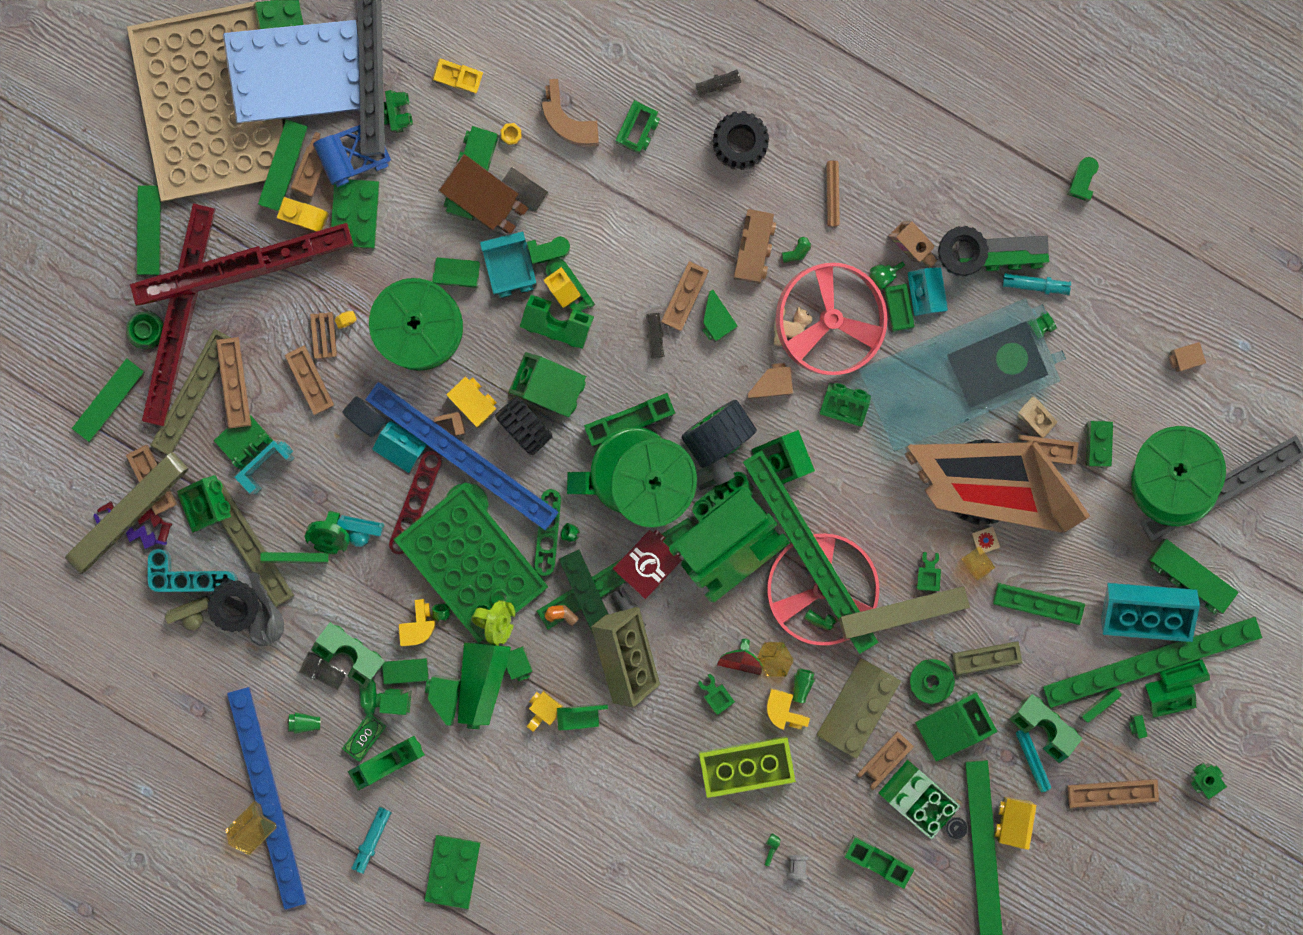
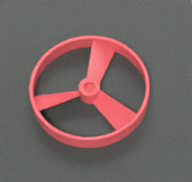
[775,263,887,375]
[767,533,879,645]

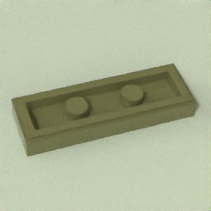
[952,641,1023,675]

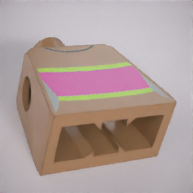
[888,220,938,268]

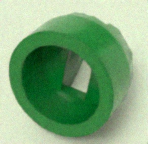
[561,523,580,542]
[432,604,450,622]

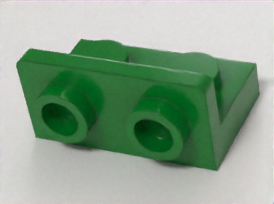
[819,383,871,427]

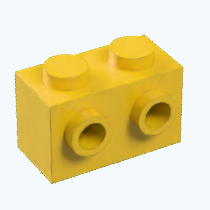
[446,376,497,428]

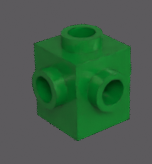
[1190,763,1227,800]

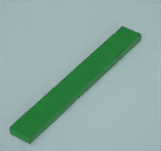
[537,517,694,630]
[965,760,1003,935]

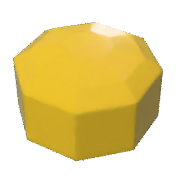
[500,123,522,145]
[335,311,357,329]

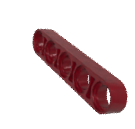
[389,451,442,555]

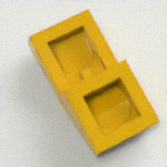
[432,58,483,94]

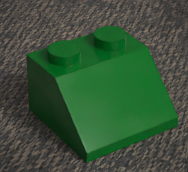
[751,430,815,484]
[425,675,461,726]

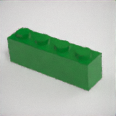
[444,126,499,221]
[1147,539,1239,614]

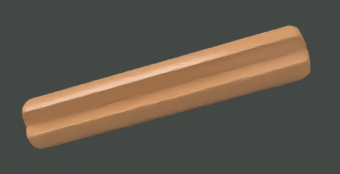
[826,160,840,227]

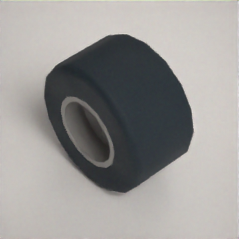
[342,396,386,437]

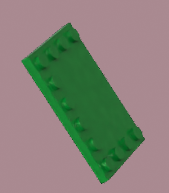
[394,482,548,643]

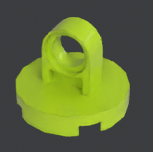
[471,601,515,646]

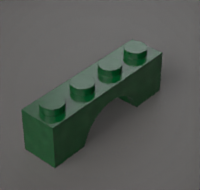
[559,549,609,636]

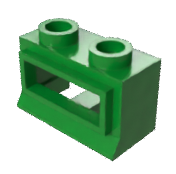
[615,100,661,154]
[376,688,412,715]

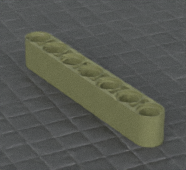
[65,452,189,574]

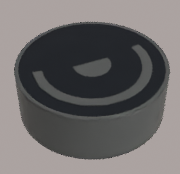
[945,816,968,840]

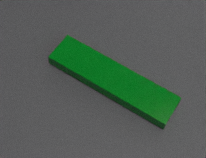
[258,120,308,212]
[137,185,161,275]
[71,358,145,442]
[993,583,1085,625]

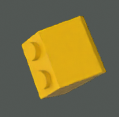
[994,797,1037,850]

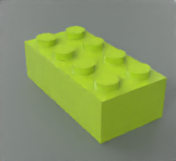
[699,736,796,798]

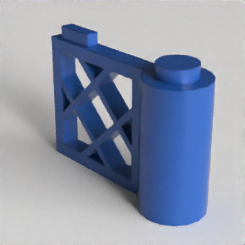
[313,124,391,187]

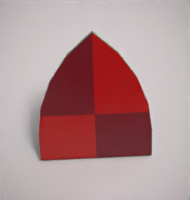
[717,639,762,675]

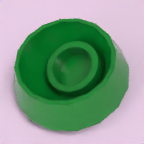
[126,311,164,350]

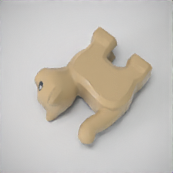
[774,307,812,346]

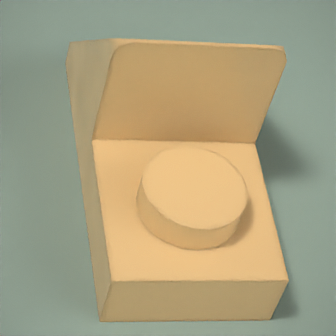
[1018,396,1057,438]

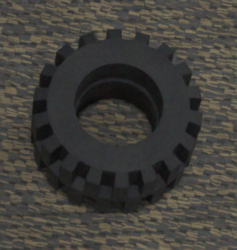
[713,111,769,170]
[495,396,553,455]

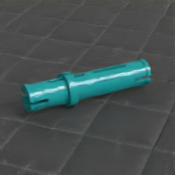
[1002,273,1071,296]
[351,807,392,874]

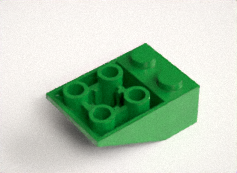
[915,691,998,762]
[878,759,961,840]

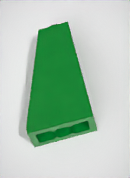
[458,642,511,729]

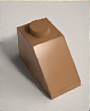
[747,363,793,399]

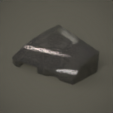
[502,167,549,212]

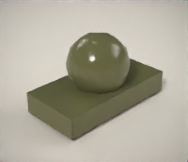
[165,595,209,630]

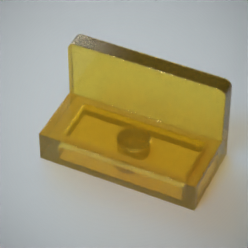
[226,801,277,855]

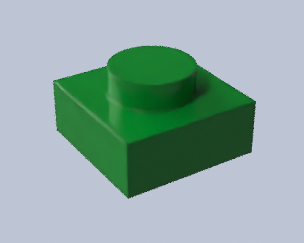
[1128,714,1148,739]

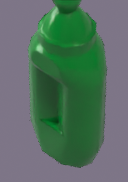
[359,679,377,722]

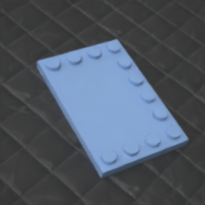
[223,20,360,123]

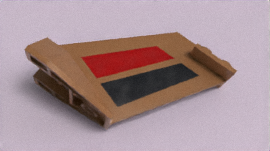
[904,442,1091,533]

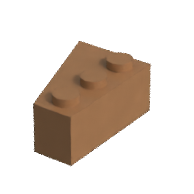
[734,209,776,284]

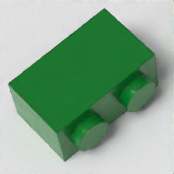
[1085,421,1113,467]

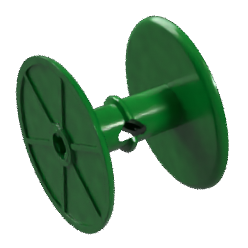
[369,278,463,371]
[1131,426,1226,526]
[591,427,697,527]

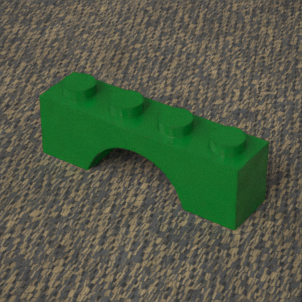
[584,393,676,447]

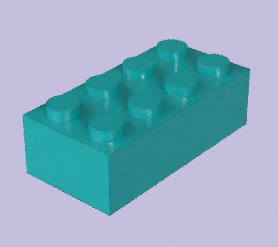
[1101,583,1200,642]

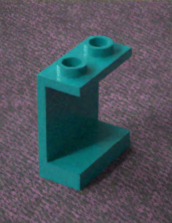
[234,440,294,494]

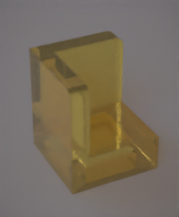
[960,547,996,581]
[757,642,793,677]

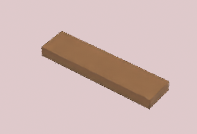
[216,337,252,429]
[1067,779,1159,808]

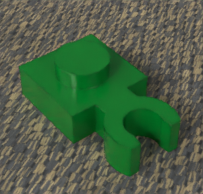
[917,552,941,591]
[698,673,735,715]

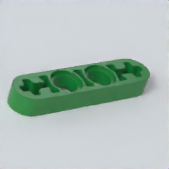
[535,489,561,576]

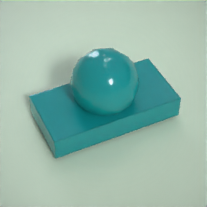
[337,515,385,547]

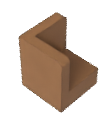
[433,412,466,437]

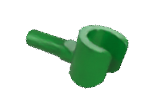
[764,833,781,866]

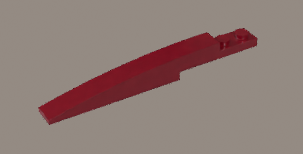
[142,203,216,426]
[130,223,354,306]

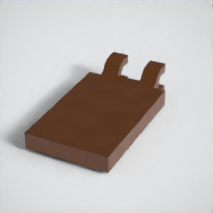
[438,154,529,234]

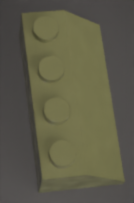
[591,607,660,707]
[816,657,901,759]

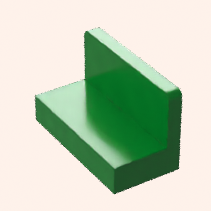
[432,257,480,288]
[1145,680,1197,718]
[557,704,608,730]

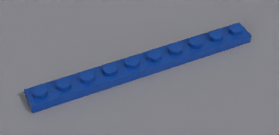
[365,382,559,530]
[227,687,307,910]

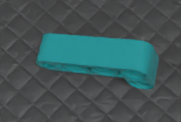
[148,549,238,592]

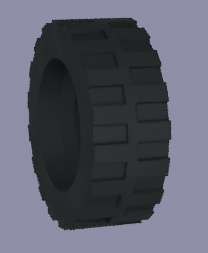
[938,226,989,277]
[207,580,259,632]

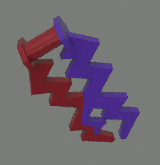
[93,501,172,549]

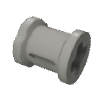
[787,855,809,879]

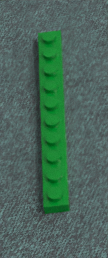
[743,450,879,654]
[1042,616,1263,708]

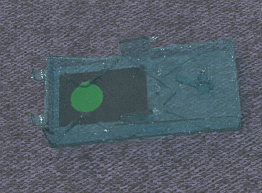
[859,298,1066,452]

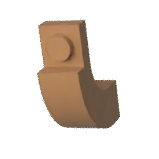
[542,79,599,146]

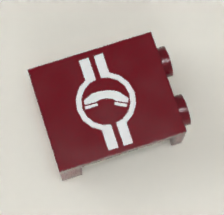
[613,529,682,599]

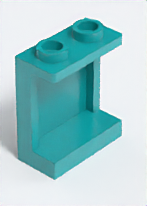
[480,231,537,298]

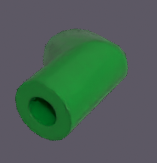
[782,237,811,263]
[804,609,837,630]

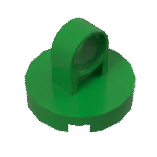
[304,511,350,554]

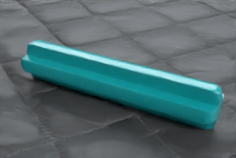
[1016,730,1051,792]

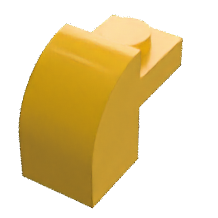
[277,197,329,232]
[399,599,436,646]
[766,688,810,730]

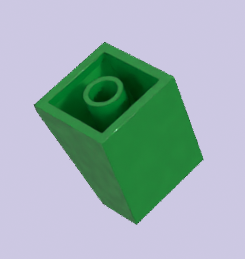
[508,352,587,418]

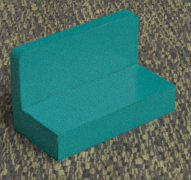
[907,267,948,316]
[372,421,427,473]

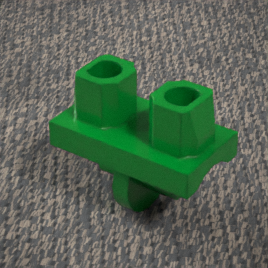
[384,90,413,133]

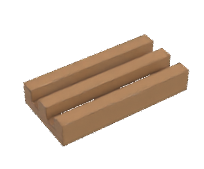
[310,312,338,359]

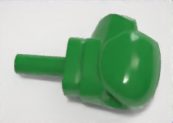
[869,261,905,290]

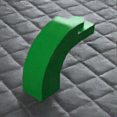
[347,736,425,791]

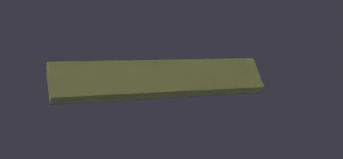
[150,328,231,455]
[221,483,295,607]
[839,586,970,640]

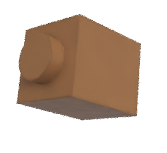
[1169,342,1206,372]

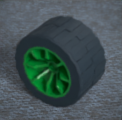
[681,400,757,468]

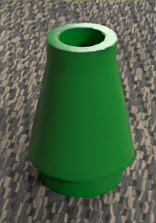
[792,668,816,703]
[288,712,321,734]

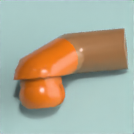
[545,605,580,626]

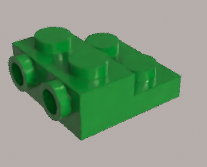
[177,475,231,533]

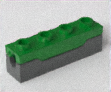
[956,235,1049,271]

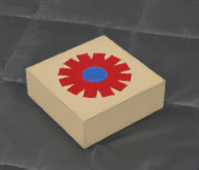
[971,526,1000,555]

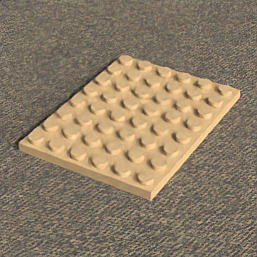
[127,1,293,202]

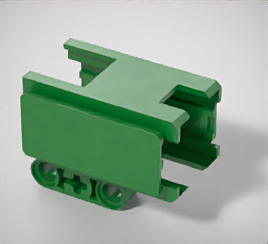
[669,471,790,603]

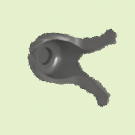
[223,572,284,646]

